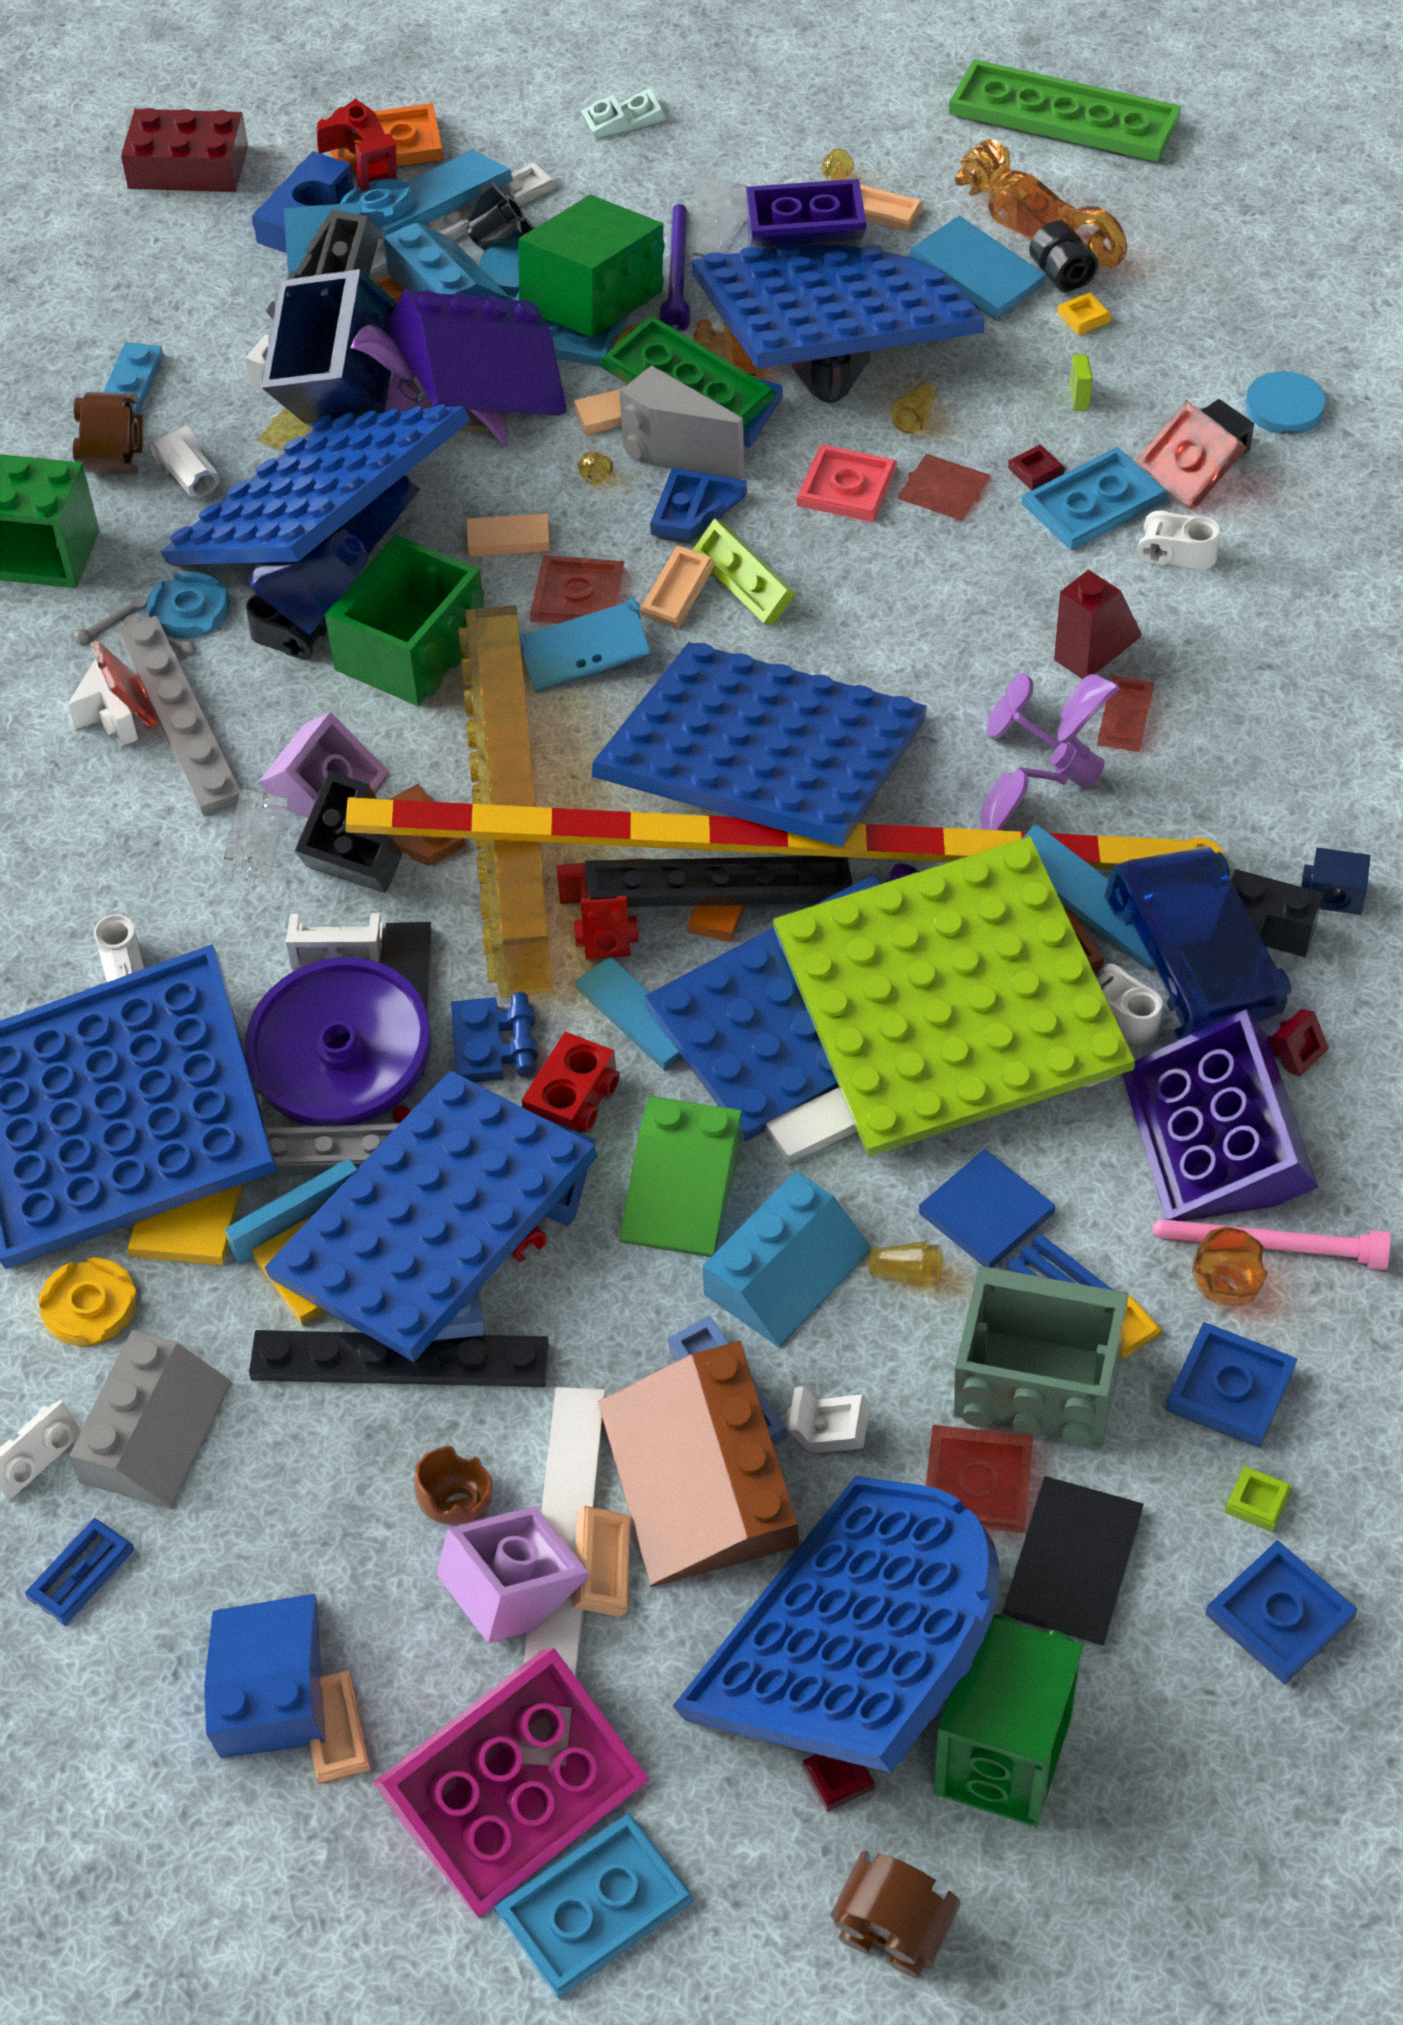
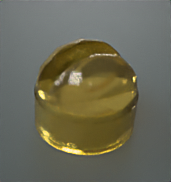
[822,148,854,181]
[578,451,613,486]

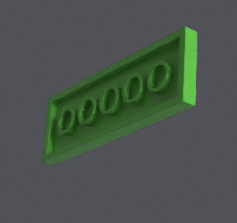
[949,59,1181,162]

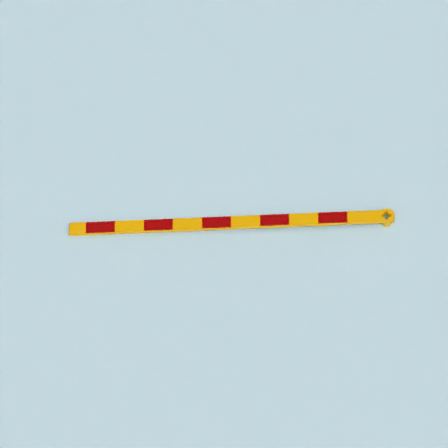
[346,798,1224,885]

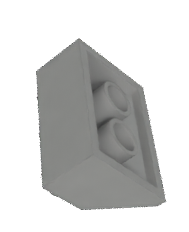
[69,1330,231,1510]

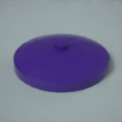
[245,957,432,1126]

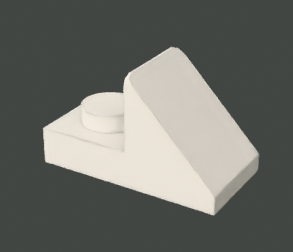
[69,658,138,746]

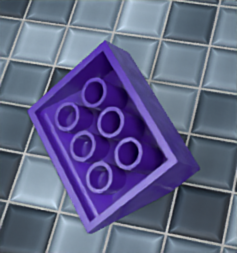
[386,290,567,416]
[1122,1009,1319,1221]

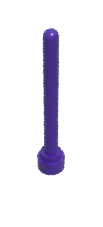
[659,204,690,330]

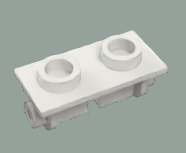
[0,1400,81,1501]

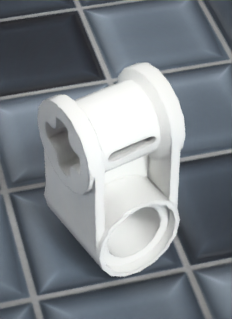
[1137,511,1219,570]
[1097,963,1163,1046]

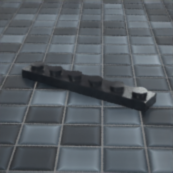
[583,856,853,907]
[249,1330,549,1387]

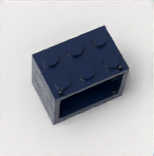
[261,269,398,424]

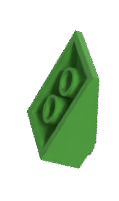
[619,1096,743,1257]

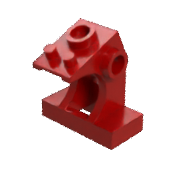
[316,98,397,191]
[556,858,646,960]

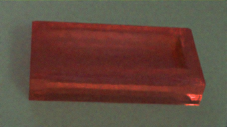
[1097,675,1155,752]

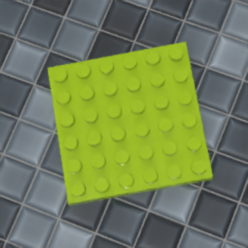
[773,837,1135,1157]

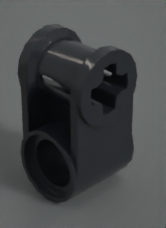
[246,592,328,660]

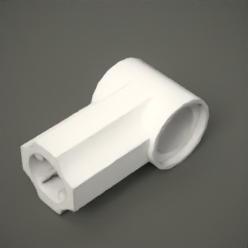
[149,426,220,498]
[94,914,145,982]

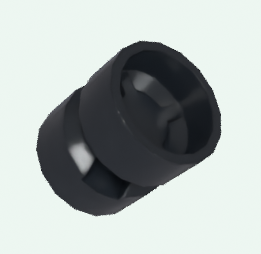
[1029,220,1099,293]

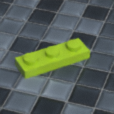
[692,518,796,625]

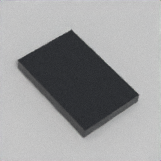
[1003,1476,1144,1646]

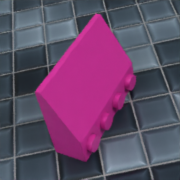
[372,1648,650,1918]

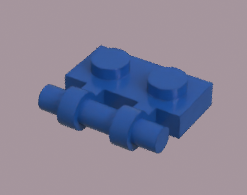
[451,992,538,1082]

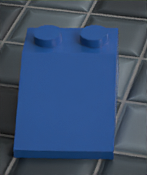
[204,1594,326,1758]

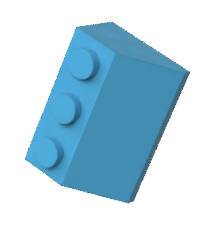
[383,222,512,300]
[703,1171,871,1348]

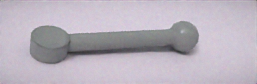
[74,595,147,645]
[123,615,196,656]

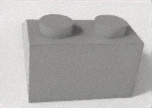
[620,366,744,479]

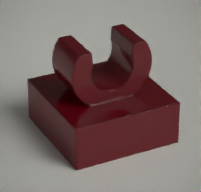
[1267,1009,1329,1076]

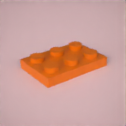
[325,103,444,173]

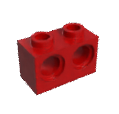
[521,1031,620,1133]

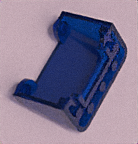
[249,475,420,635]
[1104,847,1292,1040]

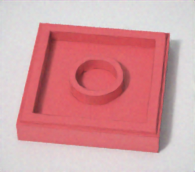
[797,444,897,522]

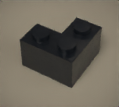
[294,771,402,893]
[1206,869,1324,980]

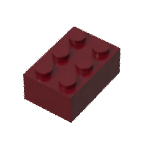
[121,108,248,192]

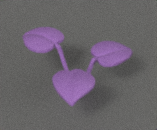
[351,324,508,448]
[981,673,1121,831]

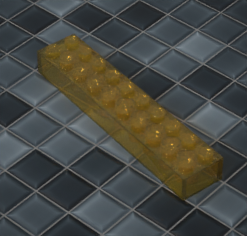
[459,605,554,998]

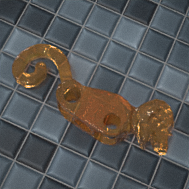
[954,139,1127,269]

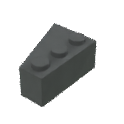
[266,210,380,320]

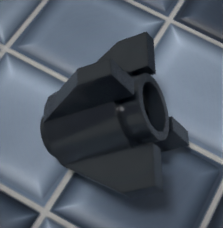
[466,182,535,249]
[791,351,870,403]

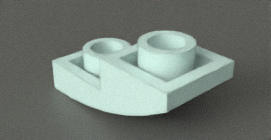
[581,88,666,137]

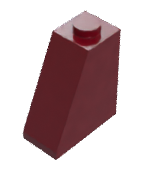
[1054,569,1142,679]

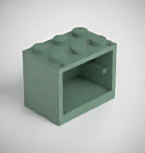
[954,1265,1129,1447]

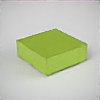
[1069,354,1093,411]
[1225,1465,1292,1533]

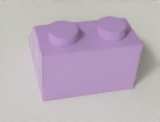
[258,712,389,818]
[437,1506,589,1644]

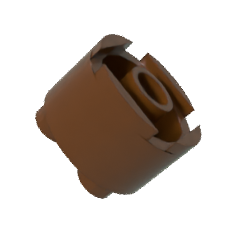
[73,392,144,474]
[831,1851,961,1978]

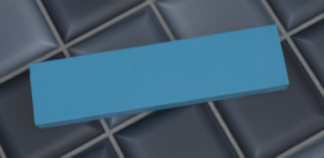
[1022,823,1179,970]

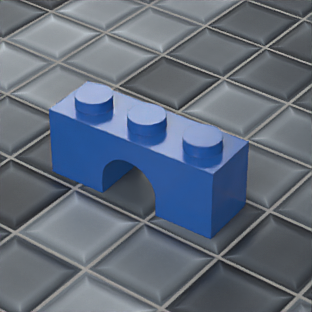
[252,151,354,253]

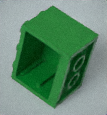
[519,194,665,338]
[0,454,100,588]
[325,535,488,706]
[934,1614,1083,1828]

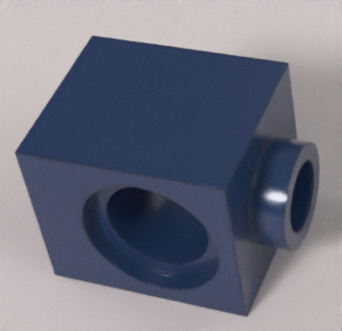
[1301,847,1371,915]

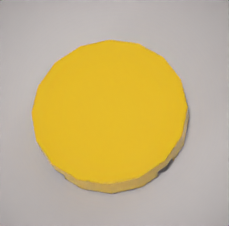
[39,1257,137,1346]

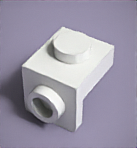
[786,1386,871,1453]

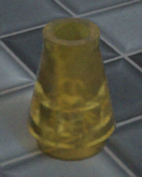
[891,382,937,434]
[869,1240,943,1289]

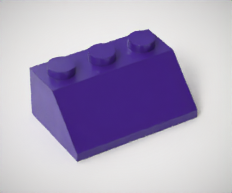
[746,179,866,247]

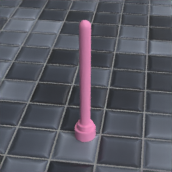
[1153,1219,1390,1270]

